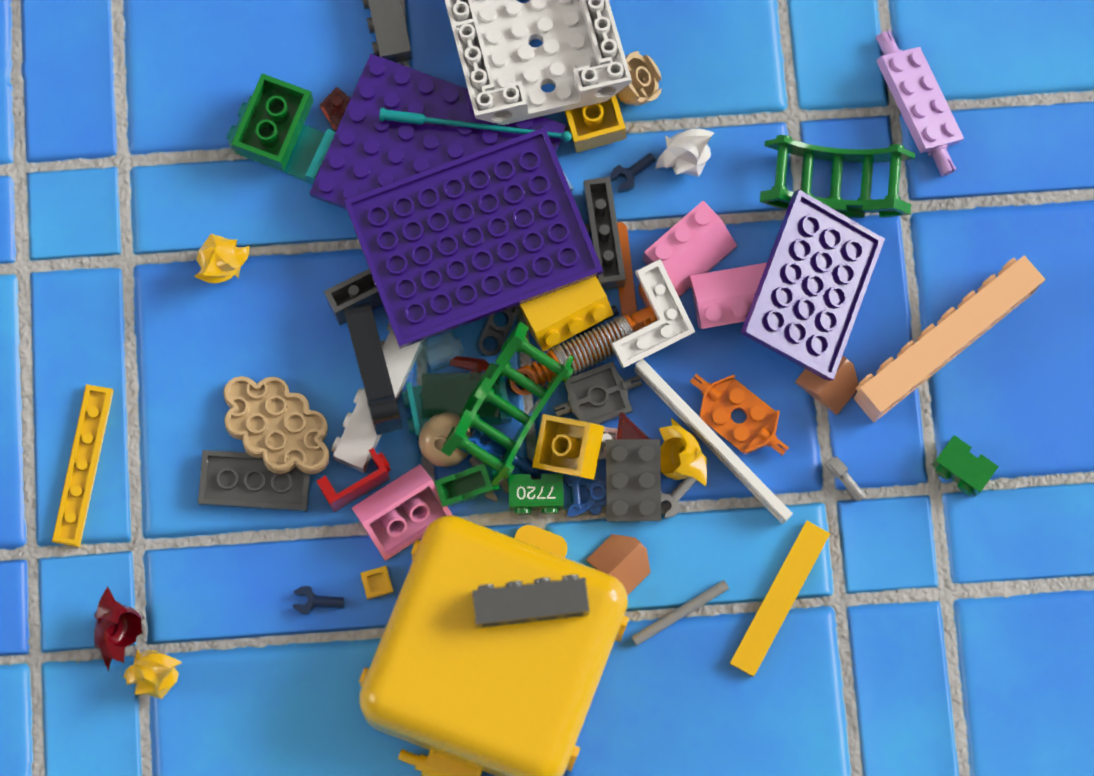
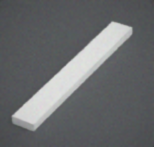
[634,359,793,524]

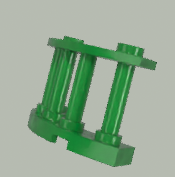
[760,135,915,218]
[441,322,574,486]

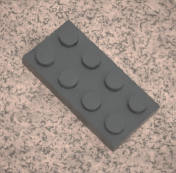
[198,450,310,512]

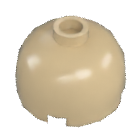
[616,51,662,106]
[418,412,472,467]

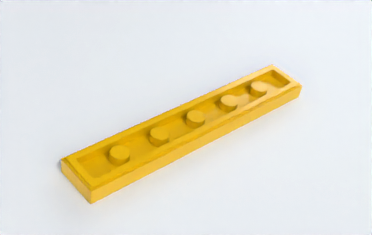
[52,384,114,548]
[729,520,831,677]

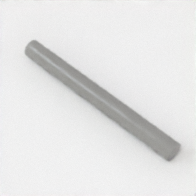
[631,580,729,646]

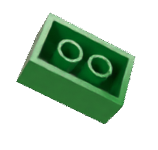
[231,73,314,172]

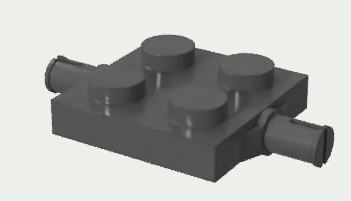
[553,362,642,425]

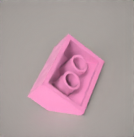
[643,200,737,297]
[690,262,767,329]
[352,464,453,561]

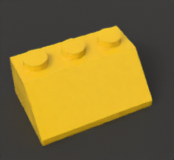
[519,276,614,352]

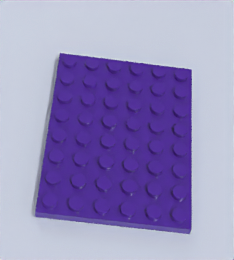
[310,53,566,210]
[344,127,603,349]

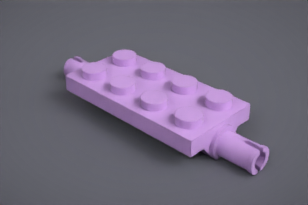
[875,30,964,177]

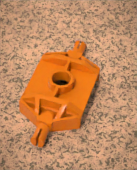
[690,373,789,456]

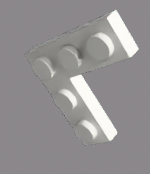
[611,259,695,368]

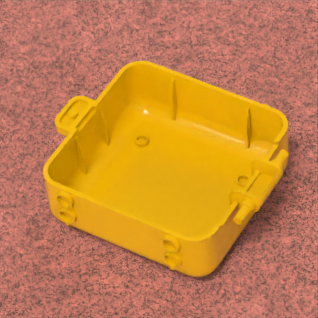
[359,515,629,776]

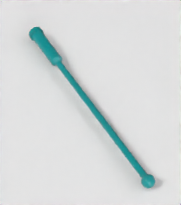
[379,108,572,142]

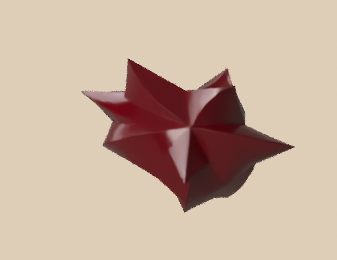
[94,587,143,671]

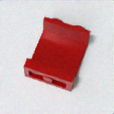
[316,448,391,513]

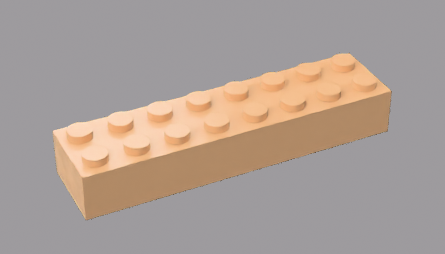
[853,255,1046,423]

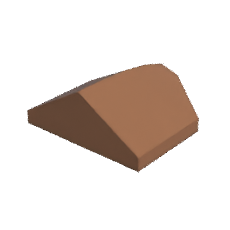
[795,356,859,416]
[586,534,651,596]

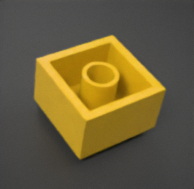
[564,94,627,153]
[532,414,605,480]

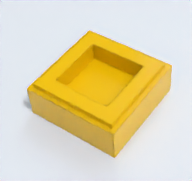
[360,566,394,600]

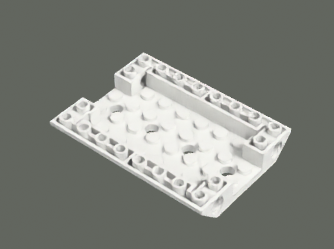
[445,0,632,125]

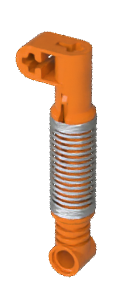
[507,283,658,395]

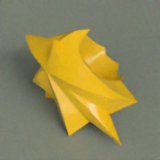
[194,234,250,284]
[659,418,707,486]
[123,649,182,699]

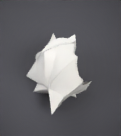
[655,129,715,177]

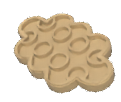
[223,376,330,474]

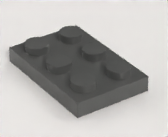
[606,439,661,521]

